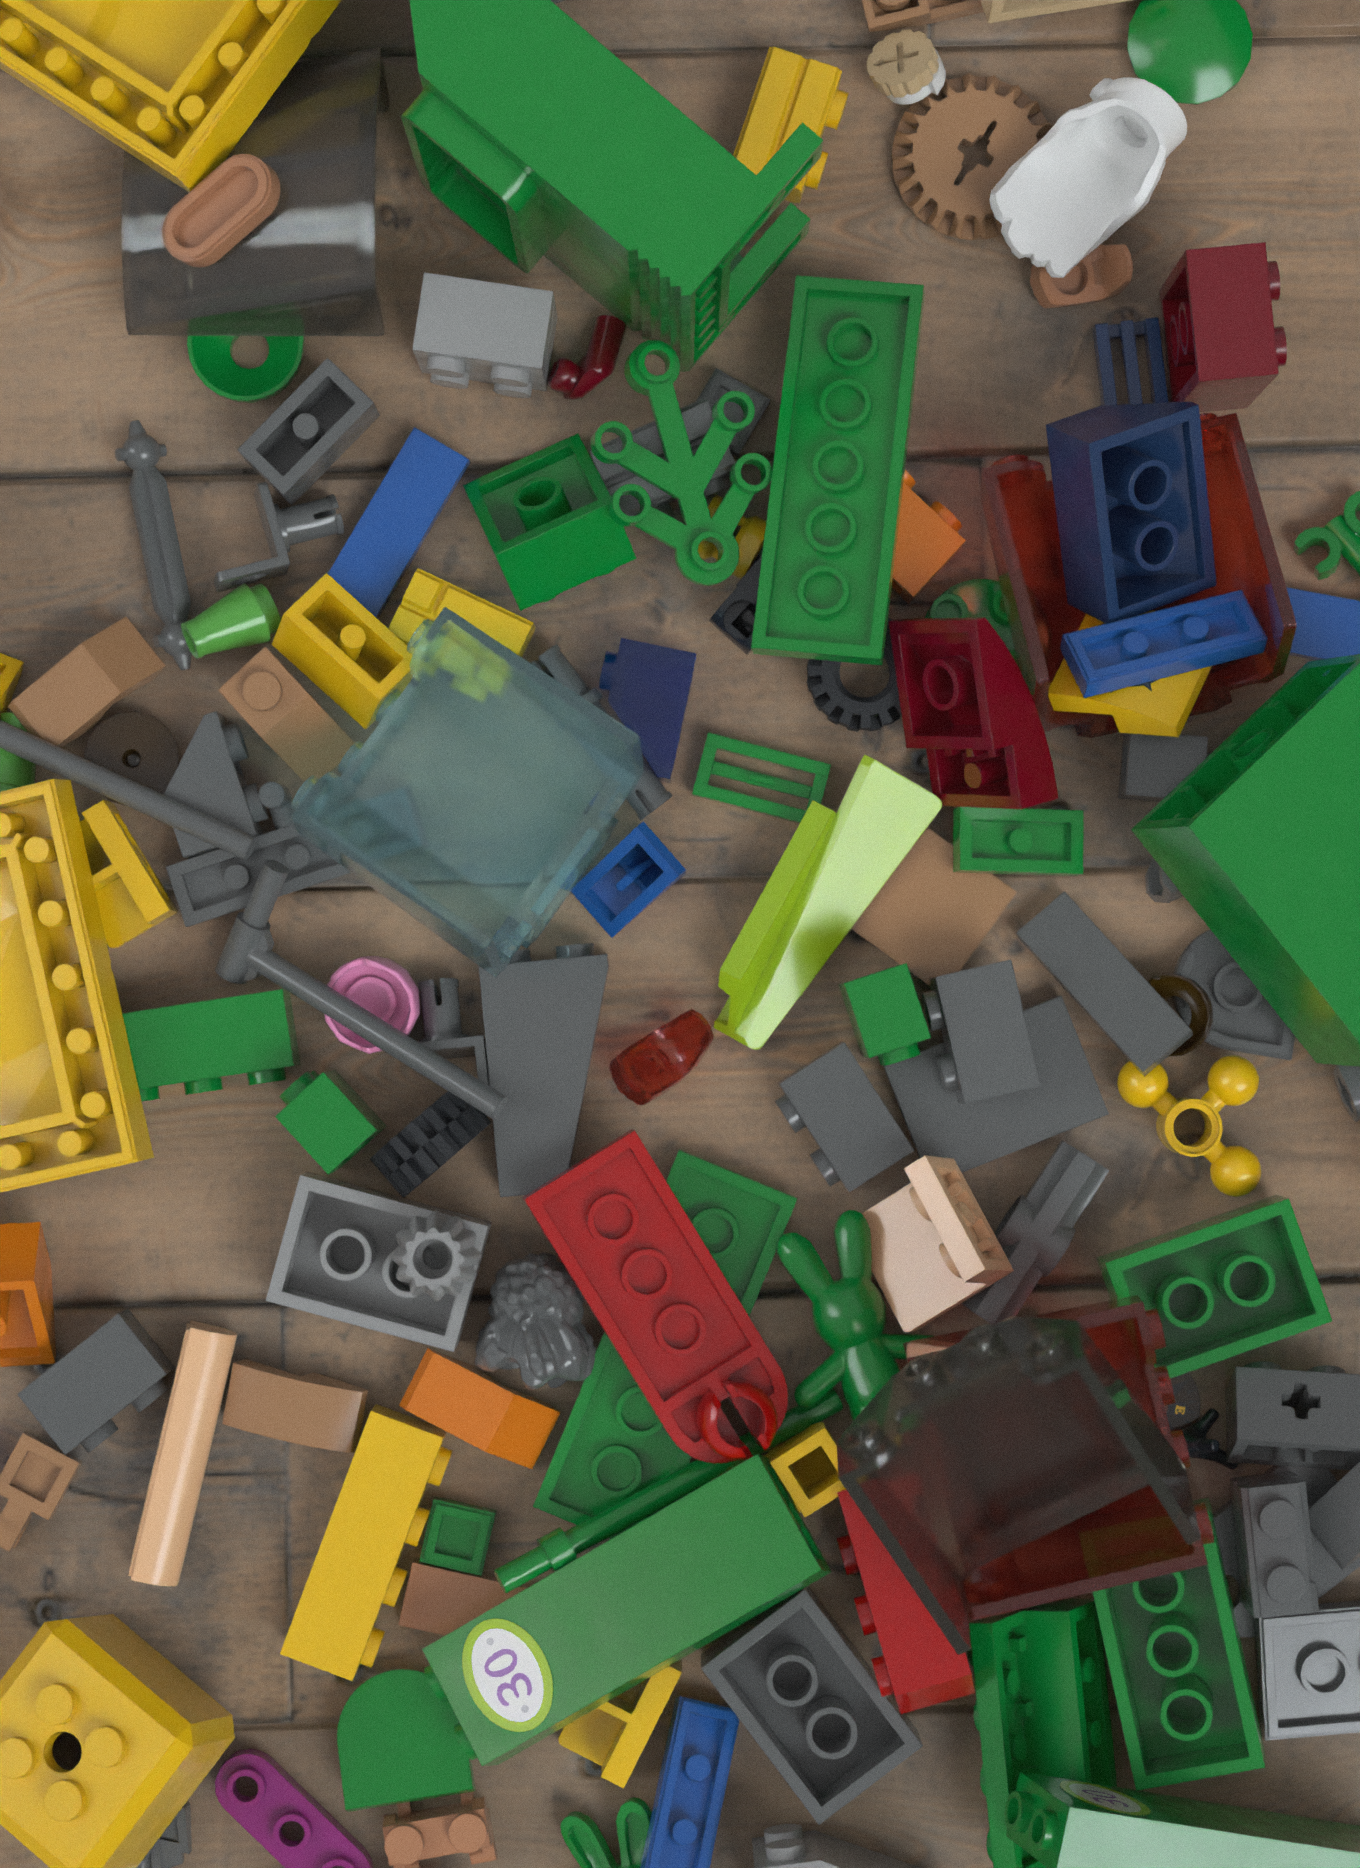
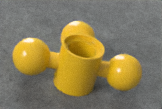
[1117,1055,1261,1197]

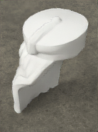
[989,77,1187,278]

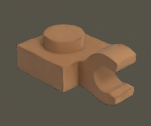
[0,1431,83,1552]

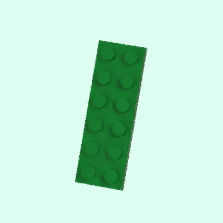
[751,275,925,665]
[533,1149,797,1539]

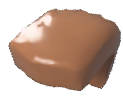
[1030,244,1133,308]

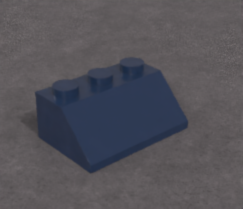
[1046,402,1217,623]

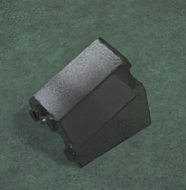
[836,1316,1201,1655]

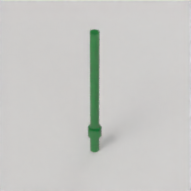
[494,1388,843,1593]

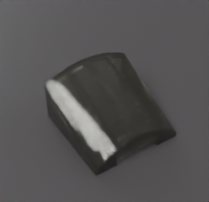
[121,46,390,336]

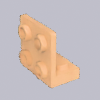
[862,1155,1014,1332]

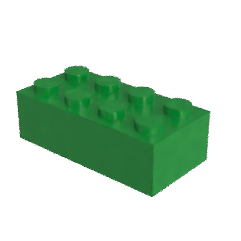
[1080,1497,1265,1791]

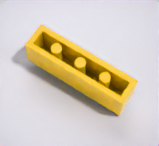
[280,1404,453,1681]

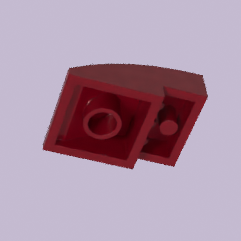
[888,617,1059,809]

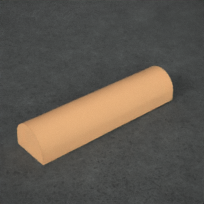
[128,1320,238,1586]

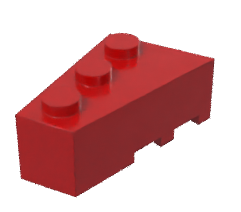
[836,1470,975,1714]

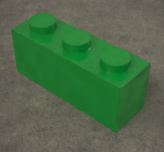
[122,989,301,1102]

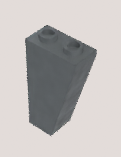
[479,943,609,1197]

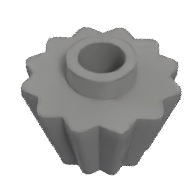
[391,1210,482,1301]

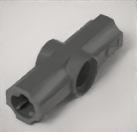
[961,1140,1109,1332]

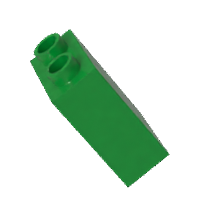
[1131,654,1360,1067]

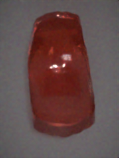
[609,1009,714,1106]

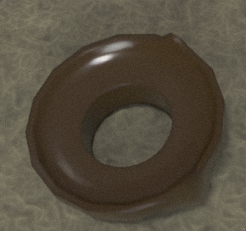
[1148,974,1213,1056]

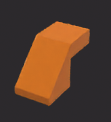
[399,1348,561,1469]

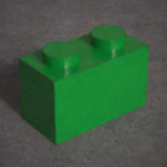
[838,963,931,1066]
[275,1070,387,1174]

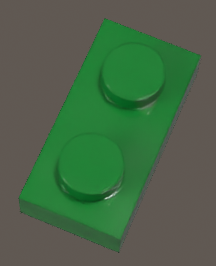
[953,807,1084,876]

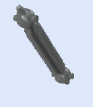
[115,420,192,670]

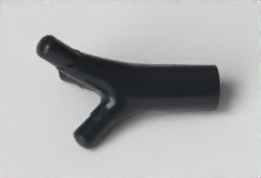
[1138,1408,1238,1470]

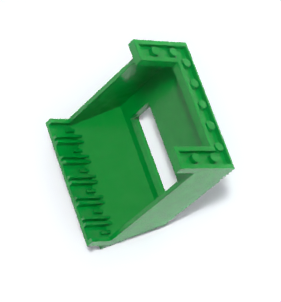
[401,0,824,372]

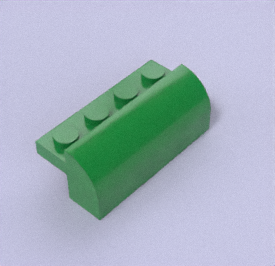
[967,1599,1117,1868]

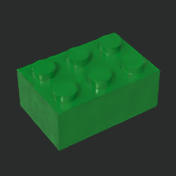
[1096,1195,1332,1386]

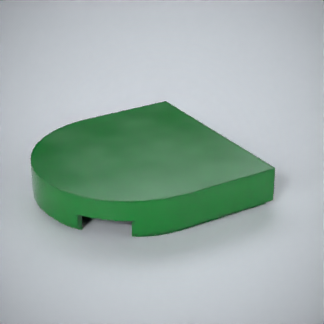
[337,1669,475,1812]

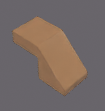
[8,617,166,748]

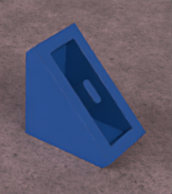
[570,821,686,938]

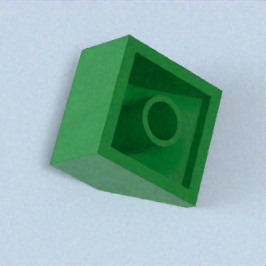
[463,433,637,611]

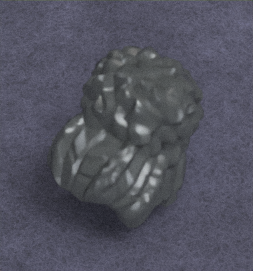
[474,1252,597,1390]

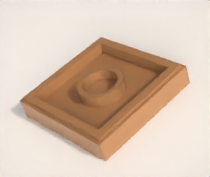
[851,827,1017,988]

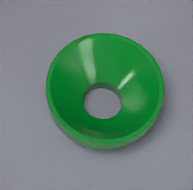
[187,285,305,403]

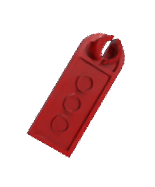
[522,1129,788,1463]

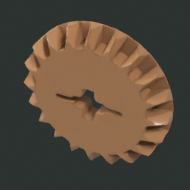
[891,73,1052,240]

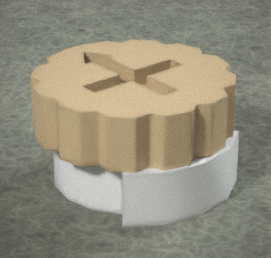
[867,29,946,105]

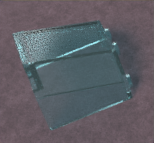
[290,607,644,978]

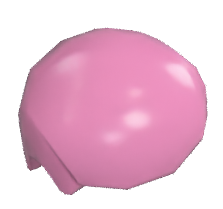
[324,956,420,1054]

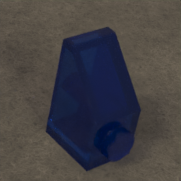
[599,638,697,783]

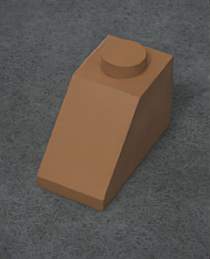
[218,647,359,790]

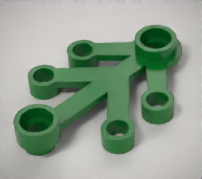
[590,340,772,586]

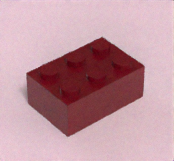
[1159,242,1287,413]

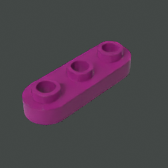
[215,1749,373,1868]

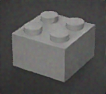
[412,272,558,398]

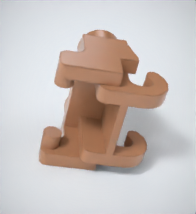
[382,1791,498,1868]

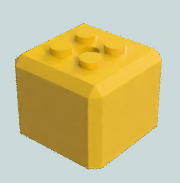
[0,1614,235,1868]

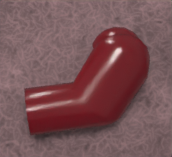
[548,315,626,400]

